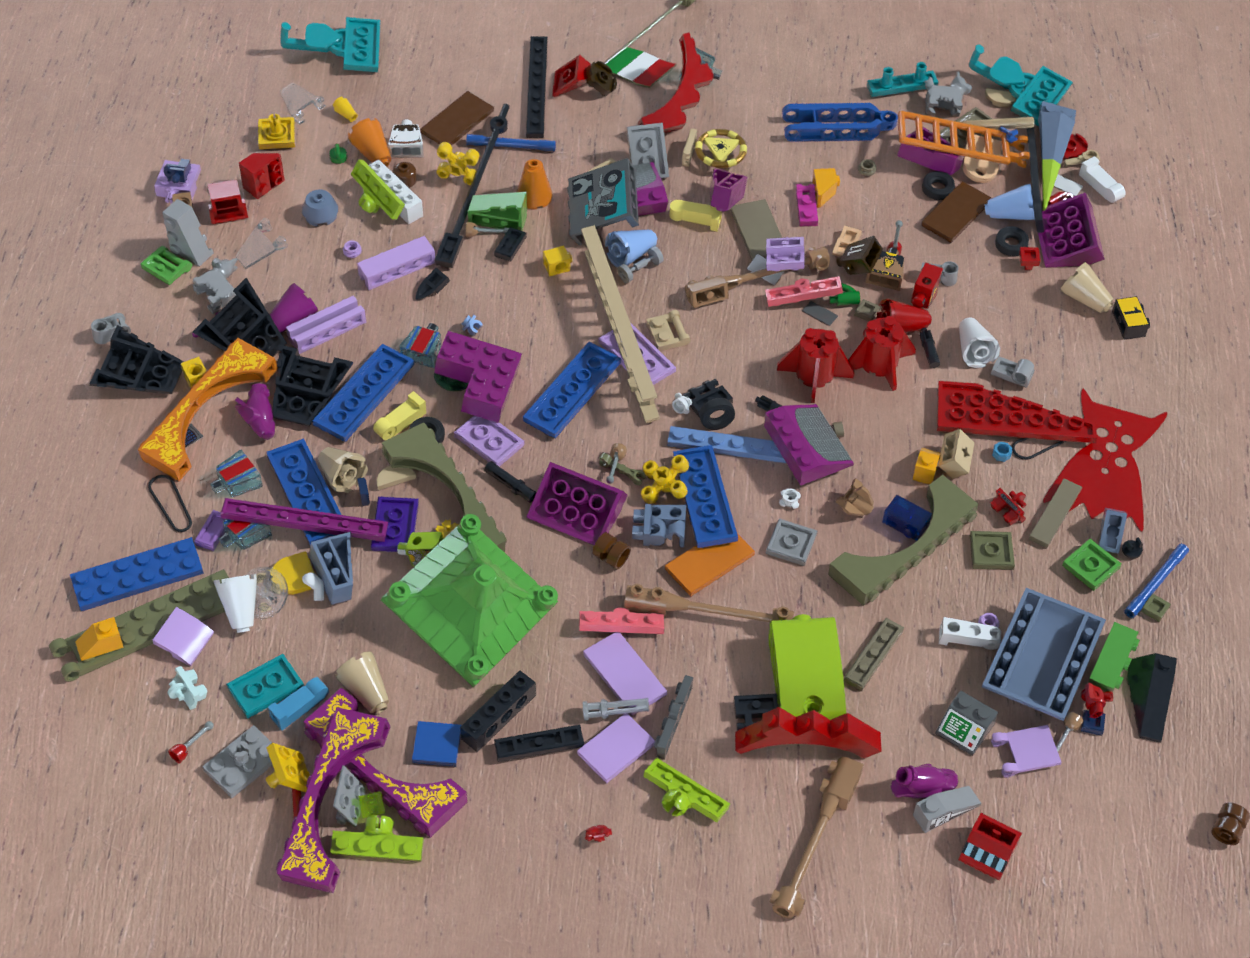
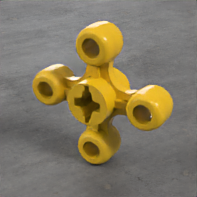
[436,142,480,186]
[640,455,689,504]

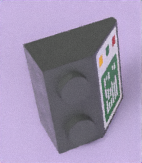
[935,690,998,756]

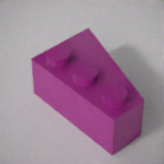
[897,127,964,176]
[710,168,748,212]

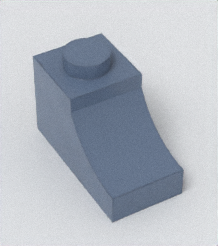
[1099,508,1127,553]

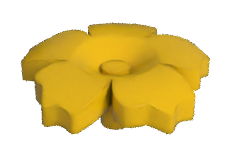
[435,519,459,538]

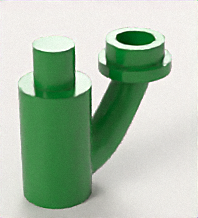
[829,283,860,306]

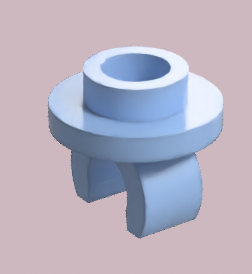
[462,315,483,336]

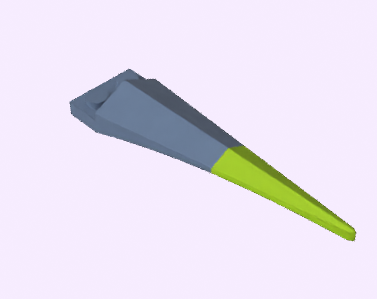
[1038,101,1076,211]

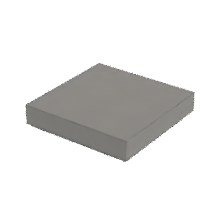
[766,519,818,566]

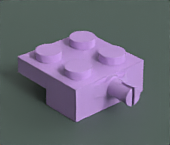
[154,160,201,204]
[766,237,805,271]

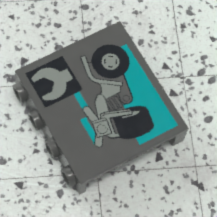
[567,158,639,245]

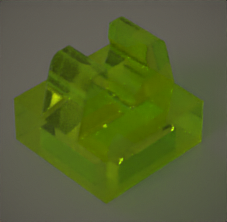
[358,791,385,818]

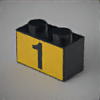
[1112,296,1150,340]

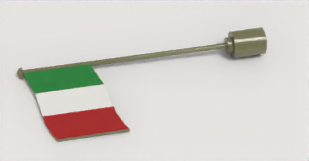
[604,0,696,88]

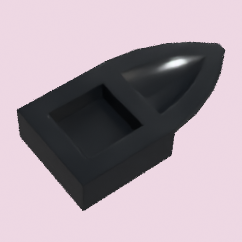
[415,268,451,300]

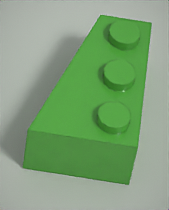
[468,192,527,231]
[1088,622,1140,692]

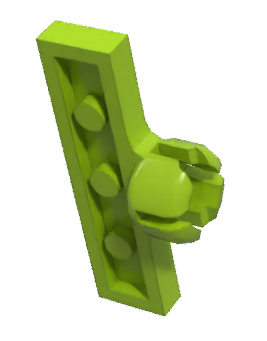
[350,160,405,219]
[643,758,730,823]
[330,815,424,861]

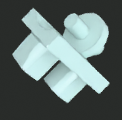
[168,666,207,710]

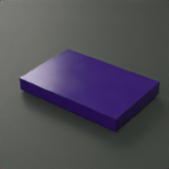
[371,496,419,552]

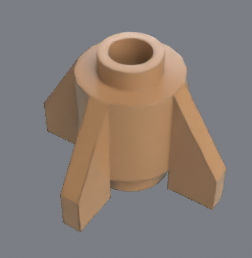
[836,478,874,516]

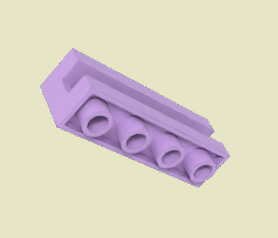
[357,236,435,290]
[286,296,366,354]

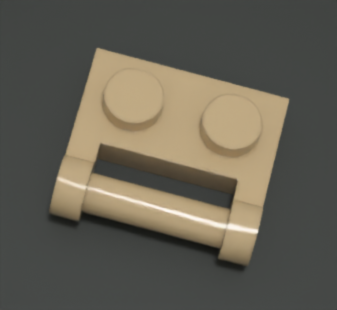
[646,310,691,351]

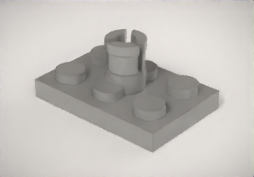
[626,123,669,178]
[202,725,272,798]

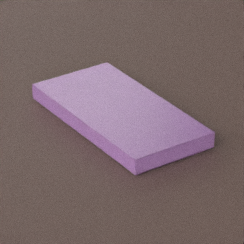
[598,324,676,385]
[583,632,667,716]

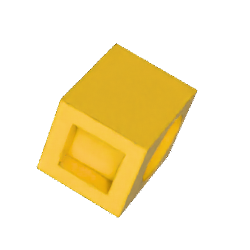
[543,245,573,277]
[181,357,207,389]

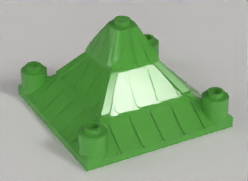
[381,514,558,688]

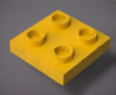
[258,114,295,149]
[266,743,311,793]

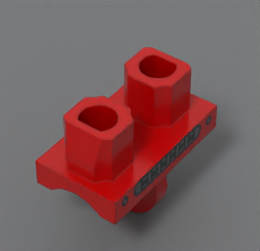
[990,488,1027,526]

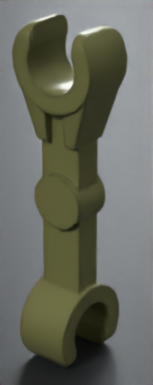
[599,453,646,485]

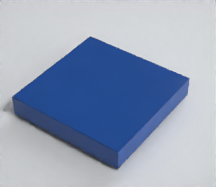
[412,721,462,767]

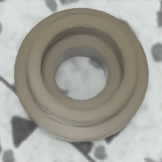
[858,159,876,176]

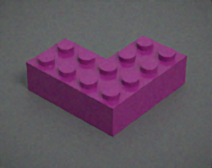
[434,331,522,423]

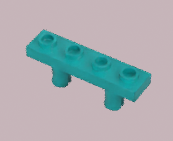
[867,62,939,97]

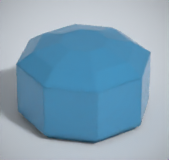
[992,442,1012,462]

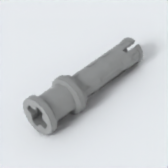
[583,698,649,721]

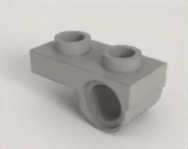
[991,356,1035,388]

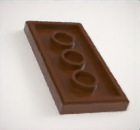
[420,91,494,146]
[921,181,992,243]

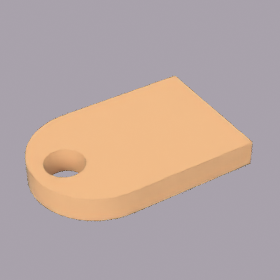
[962,134,1002,183]

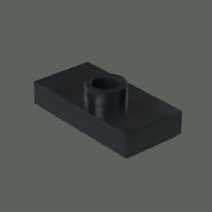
[494,227,527,262]

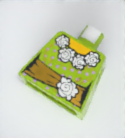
[397,532,444,567]

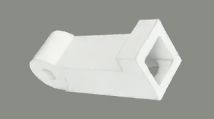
[1079,156,1126,203]
[939,617,1001,650]

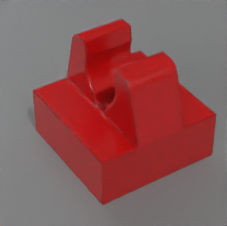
[1019,247,1040,270]

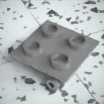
[333,766,365,827]

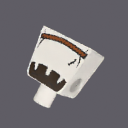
[388,119,424,158]

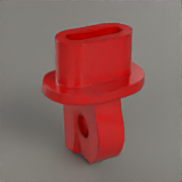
[1085,683,1106,718]

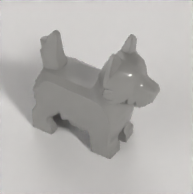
[925,71,972,117]
[193,258,238,314]

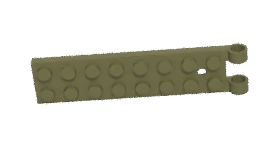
[49,569,229,682]

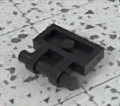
[682,379,733,418]
[733,693,778,731]

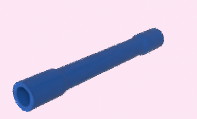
[466,134,556,152]
[1124,543,1189,619]

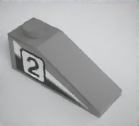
[913,786,982,833]

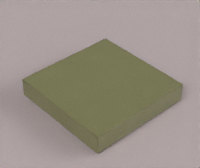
[969,531,1015,570]

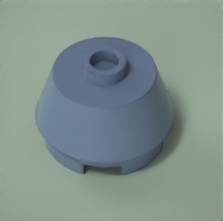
[302,189,339,226]

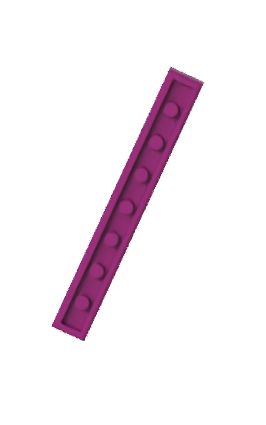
[221,498,388,542]

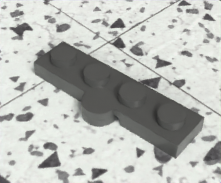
[654,675,693,760]

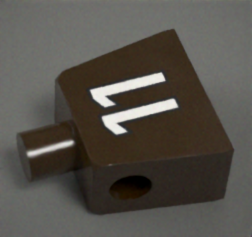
[836,236,883,275]

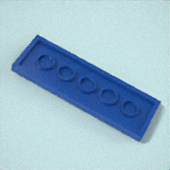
[523,341,621,439]
[313,344,414,442]
[266,439,341,546]
[673,445,738,548]
[70,537,204,612]

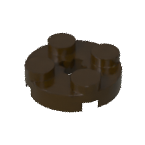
[586,61,617,96]

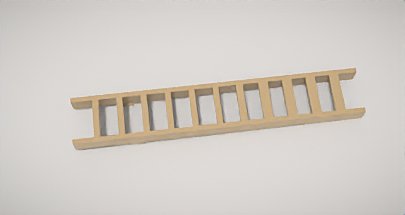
[581,225,660,423]

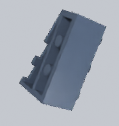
[309,532,353,605]

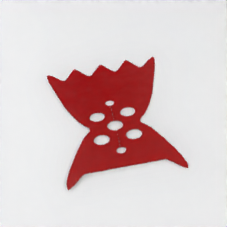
[1043,388,1167,532]

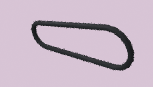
[1012,438,1066,460]
[148,475,192,532]

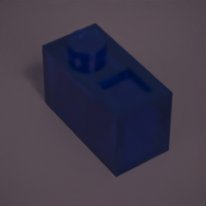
[882,495,932,541]

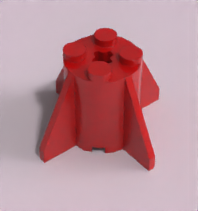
[848,316,916,391]
[777,328,854,403]

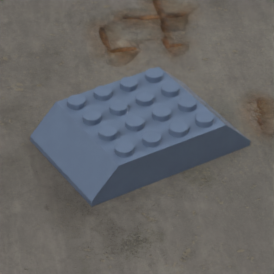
[982,588,1106,721]

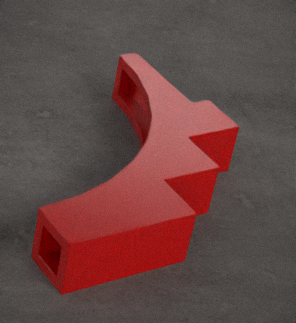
[638,32,714,134]
[735,707,882,759]

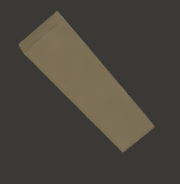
[1029,478,1082,548]
[844,618,904,691]

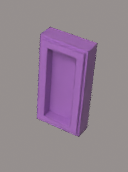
[194,510,232,551]

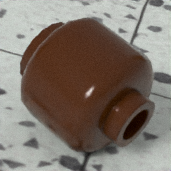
[393,162,417,188]

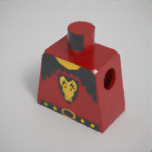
[911,263,943,309]

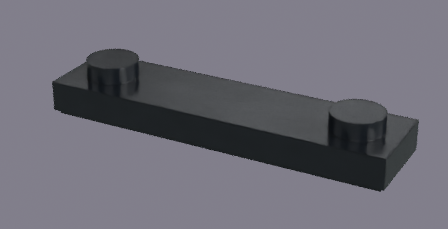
[494,724,584,762]

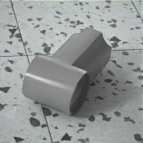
[921,261,958,286]

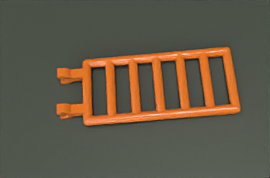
[898,111,1030,168]

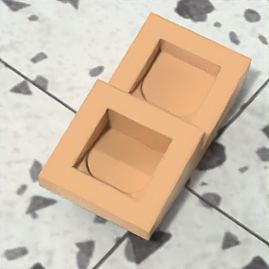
[832,226,862,256]

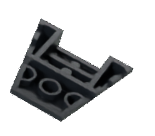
[192,278,287,357]
[89,325,184,394]
[272,344,353,427]

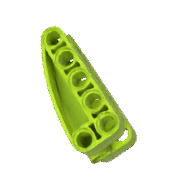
[768,614,846,720]

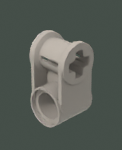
[91,313,131,344]

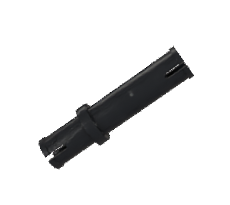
[484,461,537,503]

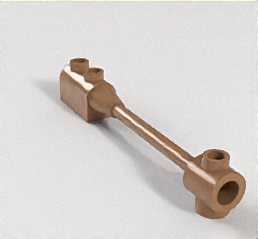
[685,247,830,308]
[624,584,794,622]
[770,757,864,918]

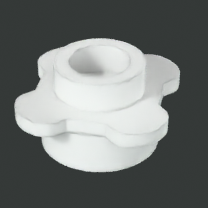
[672,393,692,414]
[779,488,801,509]

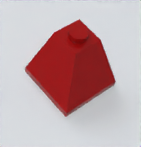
[552,54,591,97]

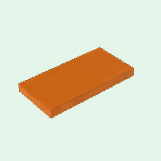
[665,533,755,597]

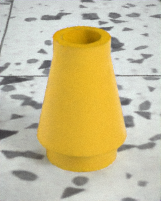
[333,97,358,122]

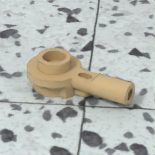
[1064,150,1100,167]

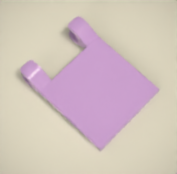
[991,725,1061,778]

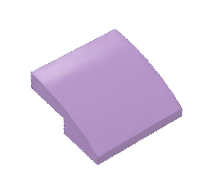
[153,607,214,666]

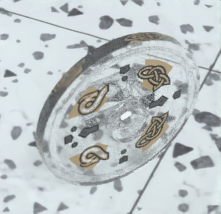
[245,567,288,619]

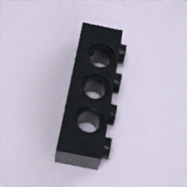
[460,670,536,752]

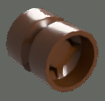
[592,532,631,569]
[1211,802,1250,846]

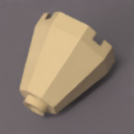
[318,447,368,493]

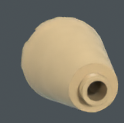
[1061,262,1114,313]
[335,652,389,714]

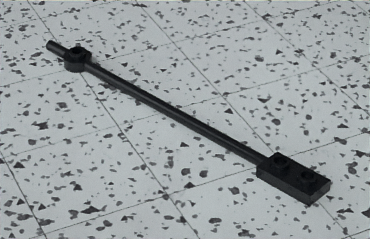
[434,104,510,268]

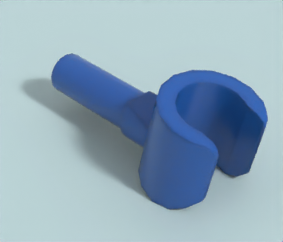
[999,126,1018,143]

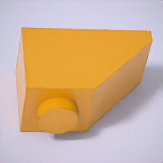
[812,168,840,208]
[912,448,941,485]
[75,617,124,661]

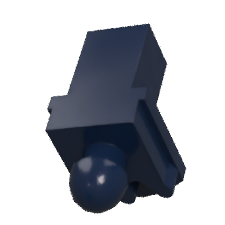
[164,159,191,183]

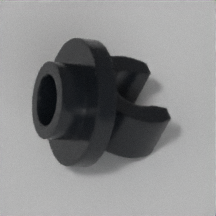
[1122,537,1143,559]

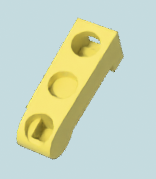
[669,200,722,232]
[373,391,426,440]

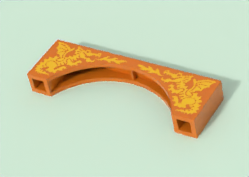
[138,338,278,481]

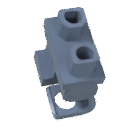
[632,504,686,547]

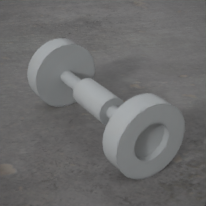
[617,246,664,283]

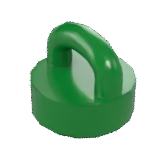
[329,143,348,164]

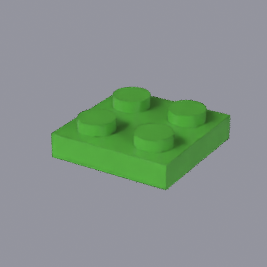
[1062,539,1122,591]

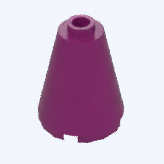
[269,283,318,333]

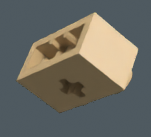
[939,429,974,479]

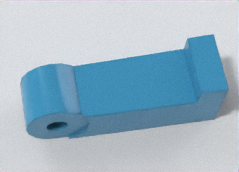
[268,677,329,731]

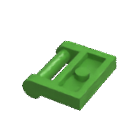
[141,246,192,285]

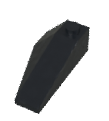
[1126,653,1177,743]

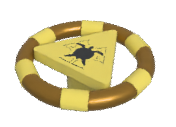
[695,129,747,168]

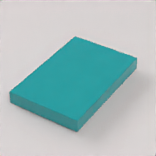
[226,654,304,719]

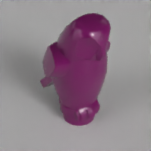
[235,383,275,440]
[890,764,958,799]

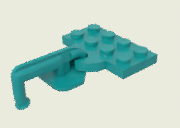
[280,17,381,72]
[969,44,1073,126]

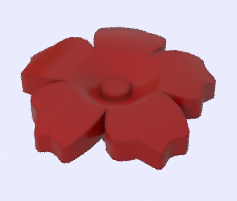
[585,825,612,842]

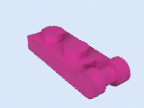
[796,184,818,226]

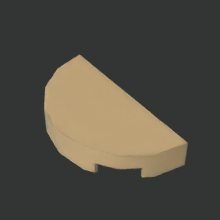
[985,88,1017,107]
[377,465,416,490]

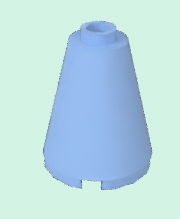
[985,184,1035,220]
[605,230,657,267]

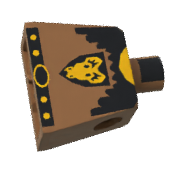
[865,248,904,291]

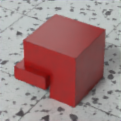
[207,179,248,224]

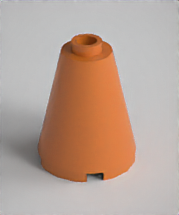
[348,118,391,167]
[517,159,552,210]

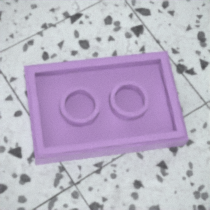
[454,416,524,467]
[577,713,655,783]

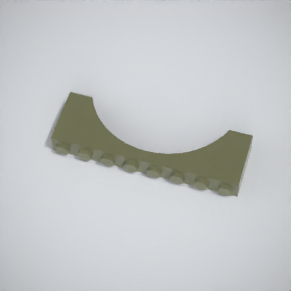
[382,423,507,552]
[828,475,978,606]

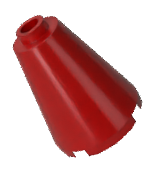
[877,299,932,333]

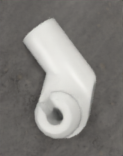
[302,573,324,601]

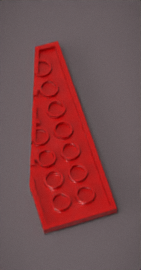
[937,381,1097,443]

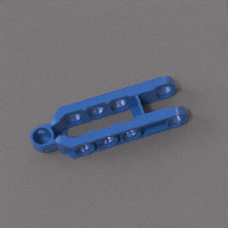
[782,103,898,142]

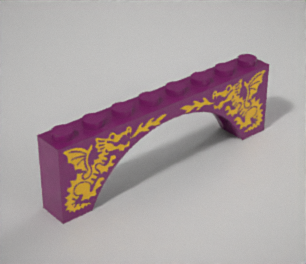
[303,688,468,838]
[276,707,391,893]

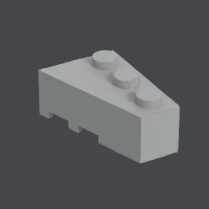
[162,199,214,267]

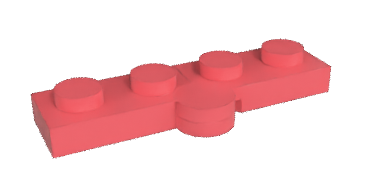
[765,276,843,307]
[579,607,664,634]

